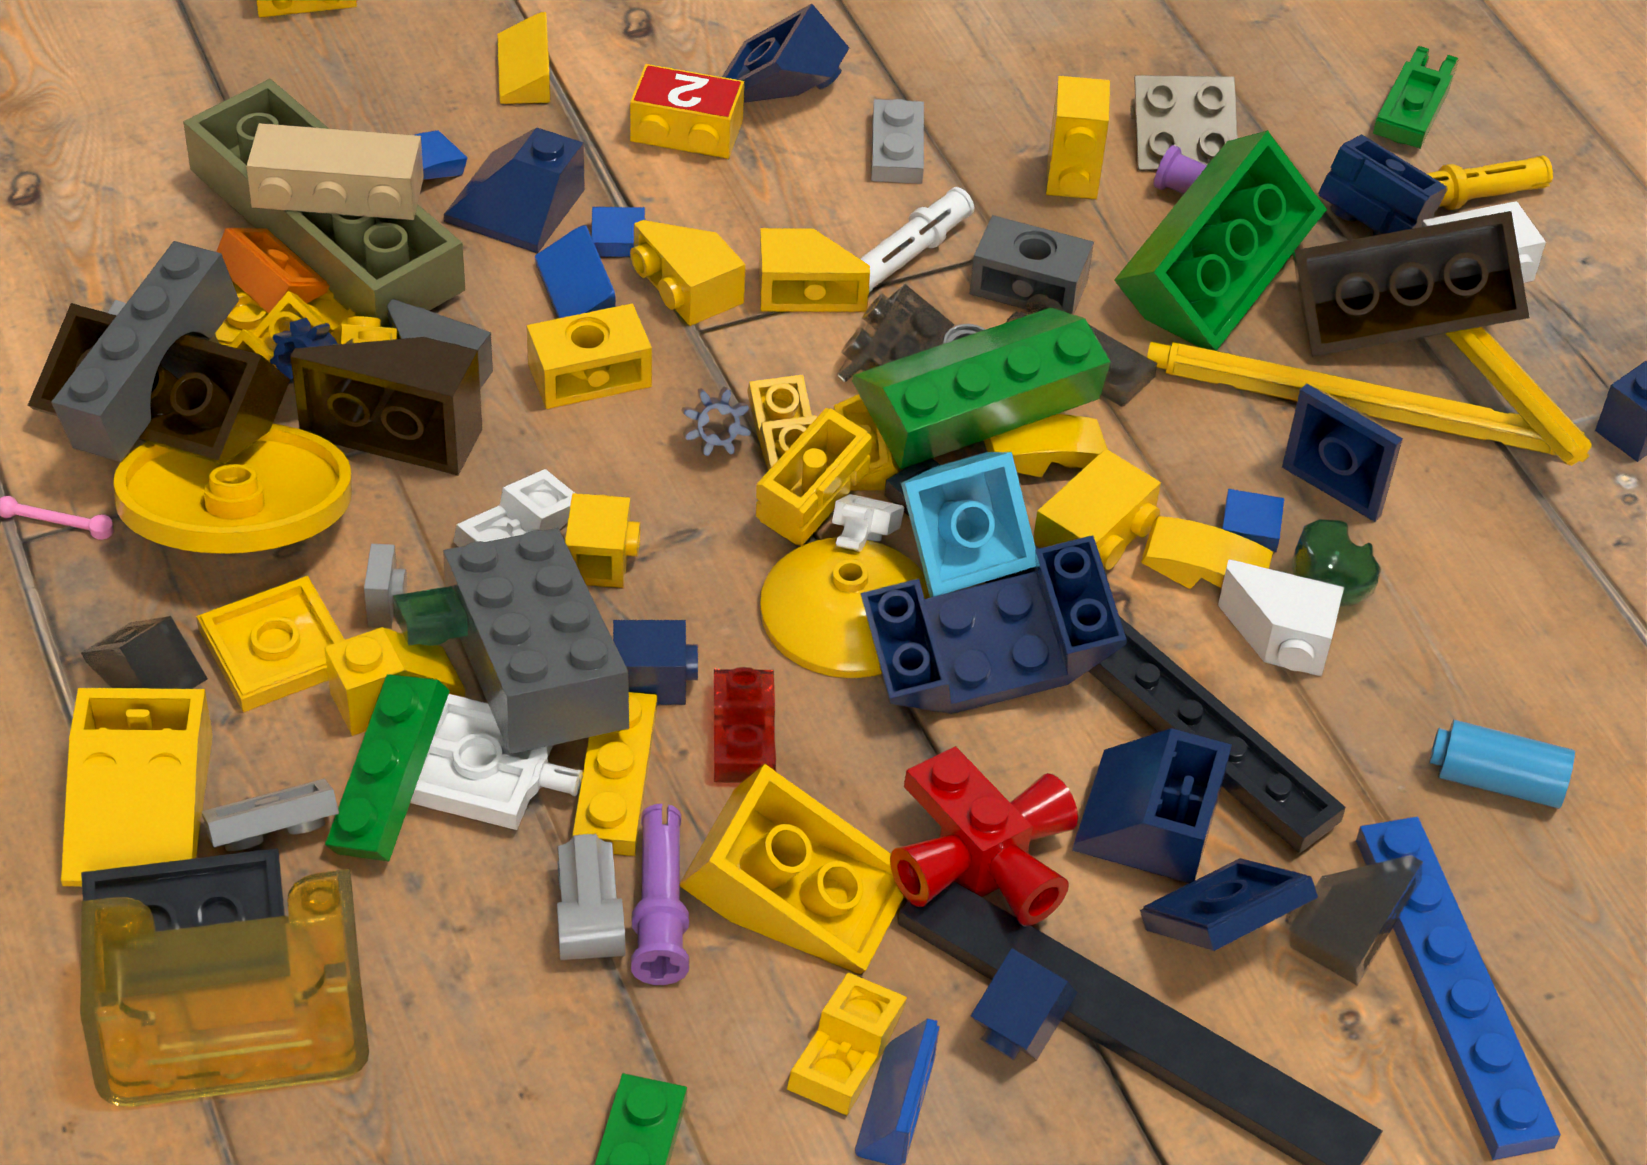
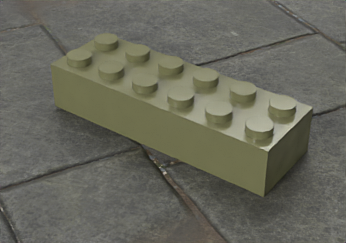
[183,79,466,328]

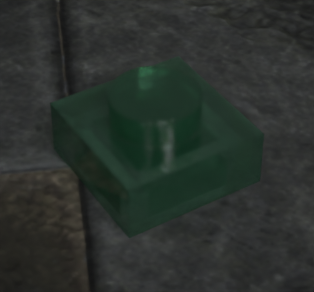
[393,586,468,646]

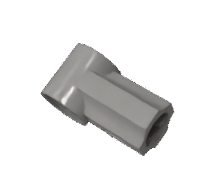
[557,834,625,960]

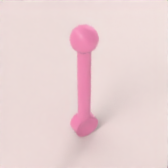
[0,496,114,540]

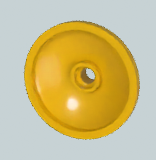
[760,537,931,678]

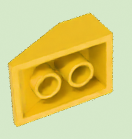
[679,764,904,975]

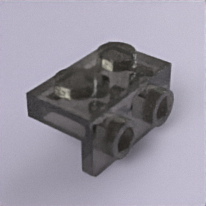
[837,284,954,382]

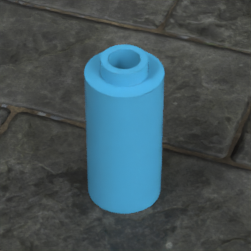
[1429,719,1575,809]

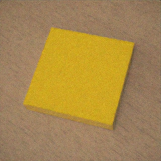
[196,576,345,713]

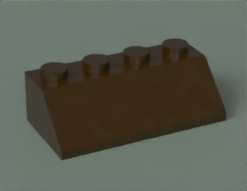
[1292,211,1530,357]
[28,303,290,464]

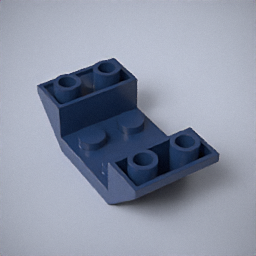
[861,535,1127,714]

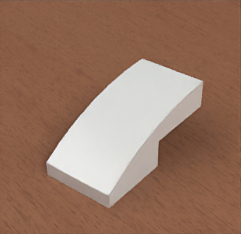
[453,469,575,547]

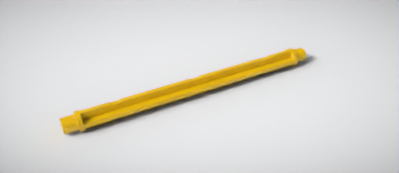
[1145,342,1584,455]

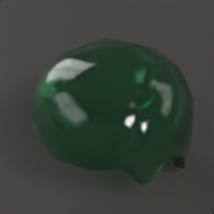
[1292,519,1381,607]

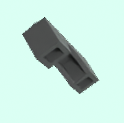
[51,241,239,462]

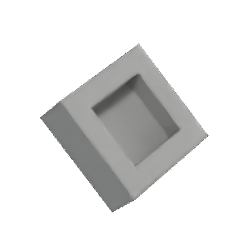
[364,544,407,628]

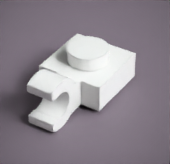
[832,494,904,552]

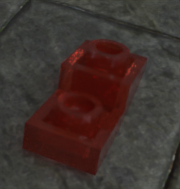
[713,667,776,783]

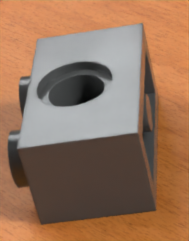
[969,215,1094,315]

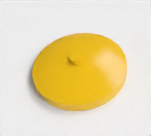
[114,424,352,554]

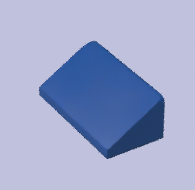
[535,225,616,318]
[855,1018,940,1165]

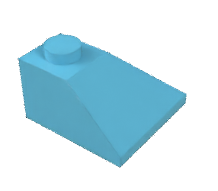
[901,452,1036,597]

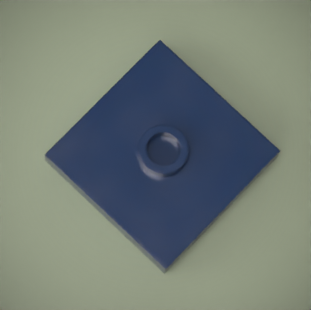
[1140,858,1318,951]

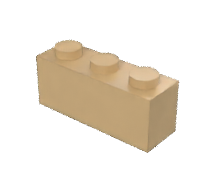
[246,123,424,220]

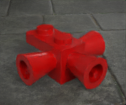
[890,746,1078,926]

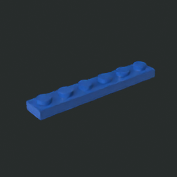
[1356,816,1561,1160]

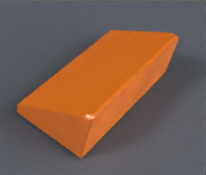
[216,228,330,313]

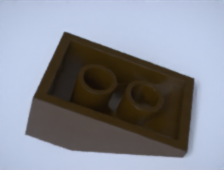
[290,337,482,476]

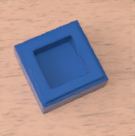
[592,207,645,257]
[1222,489,1284,552]

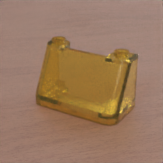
[80,869,369,1106]

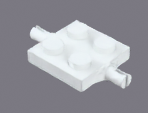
[410,694,583,830]

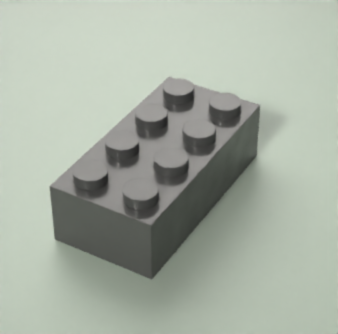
[443,528,629,754]

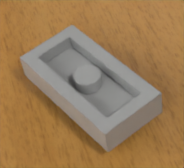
[871,99,924,184]
[201,778,339,851]

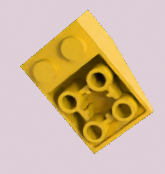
[61,688,213,887]

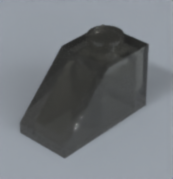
[81,616,208,689]
[1285,855,1423,986]

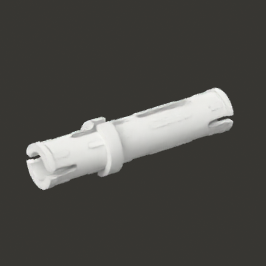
[861,187,975,293]

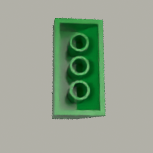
[1114,130,1327,351]
[852,307,1111,469]

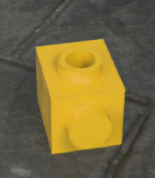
[565,493,641,588]

